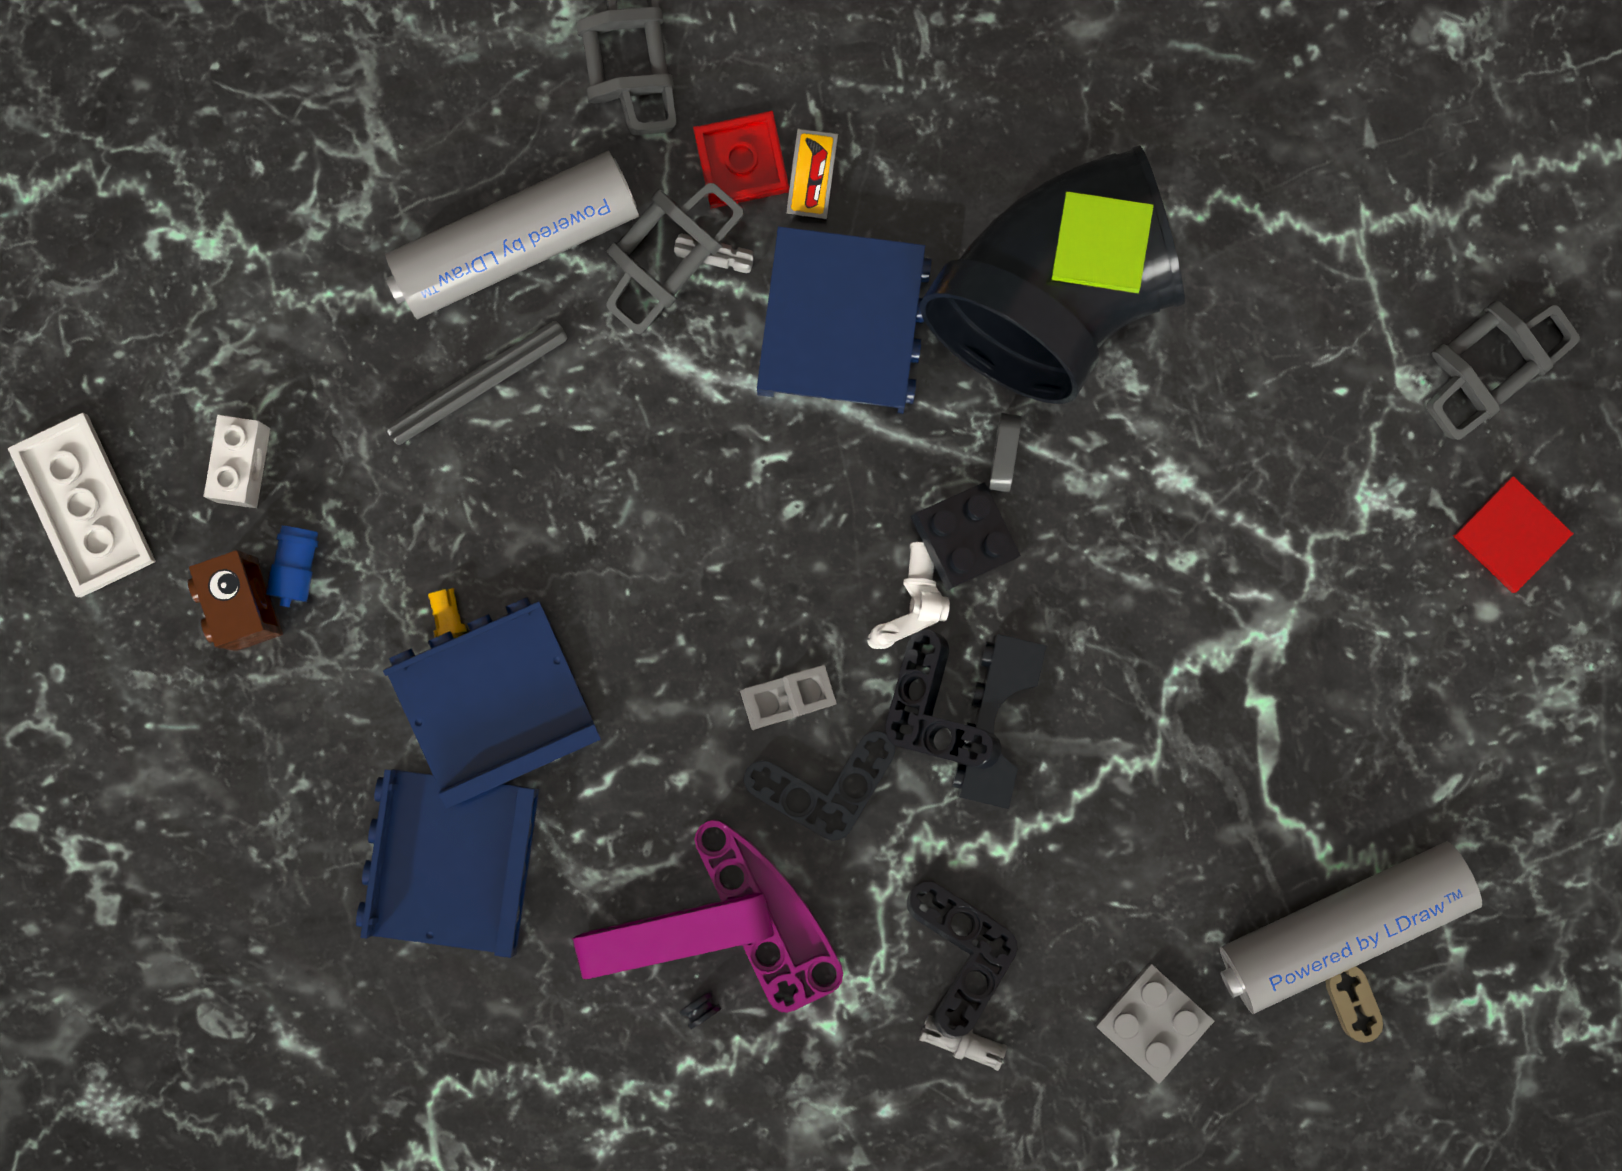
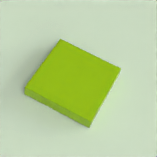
[1052,191,1154,293]

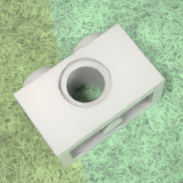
[204,415,270,508]

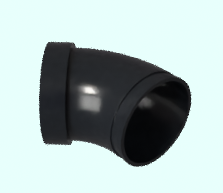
[920,145,1185,404]

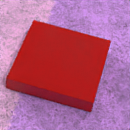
[693,110,789,209]
[1453,476,1573,593]

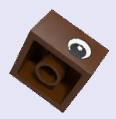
[187,550,283,651]

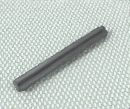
[386,321,567,445]

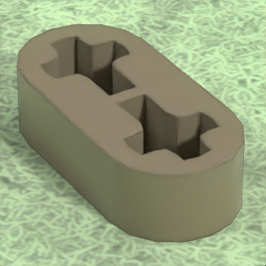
[1325,966,1383,1043]

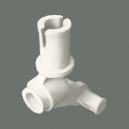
[867,542,950,649]

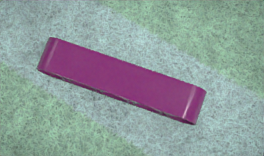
[572,893,774,979]

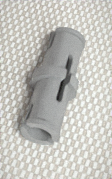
[919,1015,1007,1071]

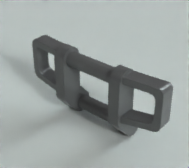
[576,0,676,135]
[606,183,745,334]
[1427,300,1580,440]

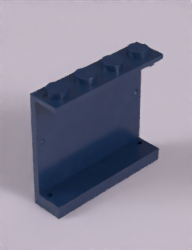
[757,226,932,414]
[383,597,601,809]
[356,769,540,958]

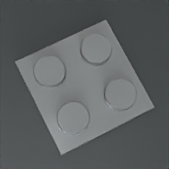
[1094,963,1214,1084]

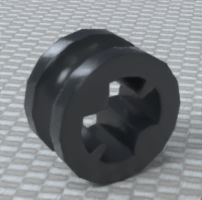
[679,991,722,1030]

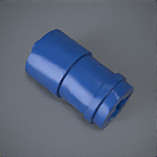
[265,526,319,607]

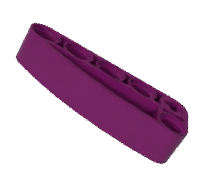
[695,819,843,1013]

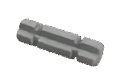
[674,233,754,273]

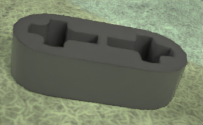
[988,413,1022,492]

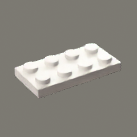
[8,413,156,597]

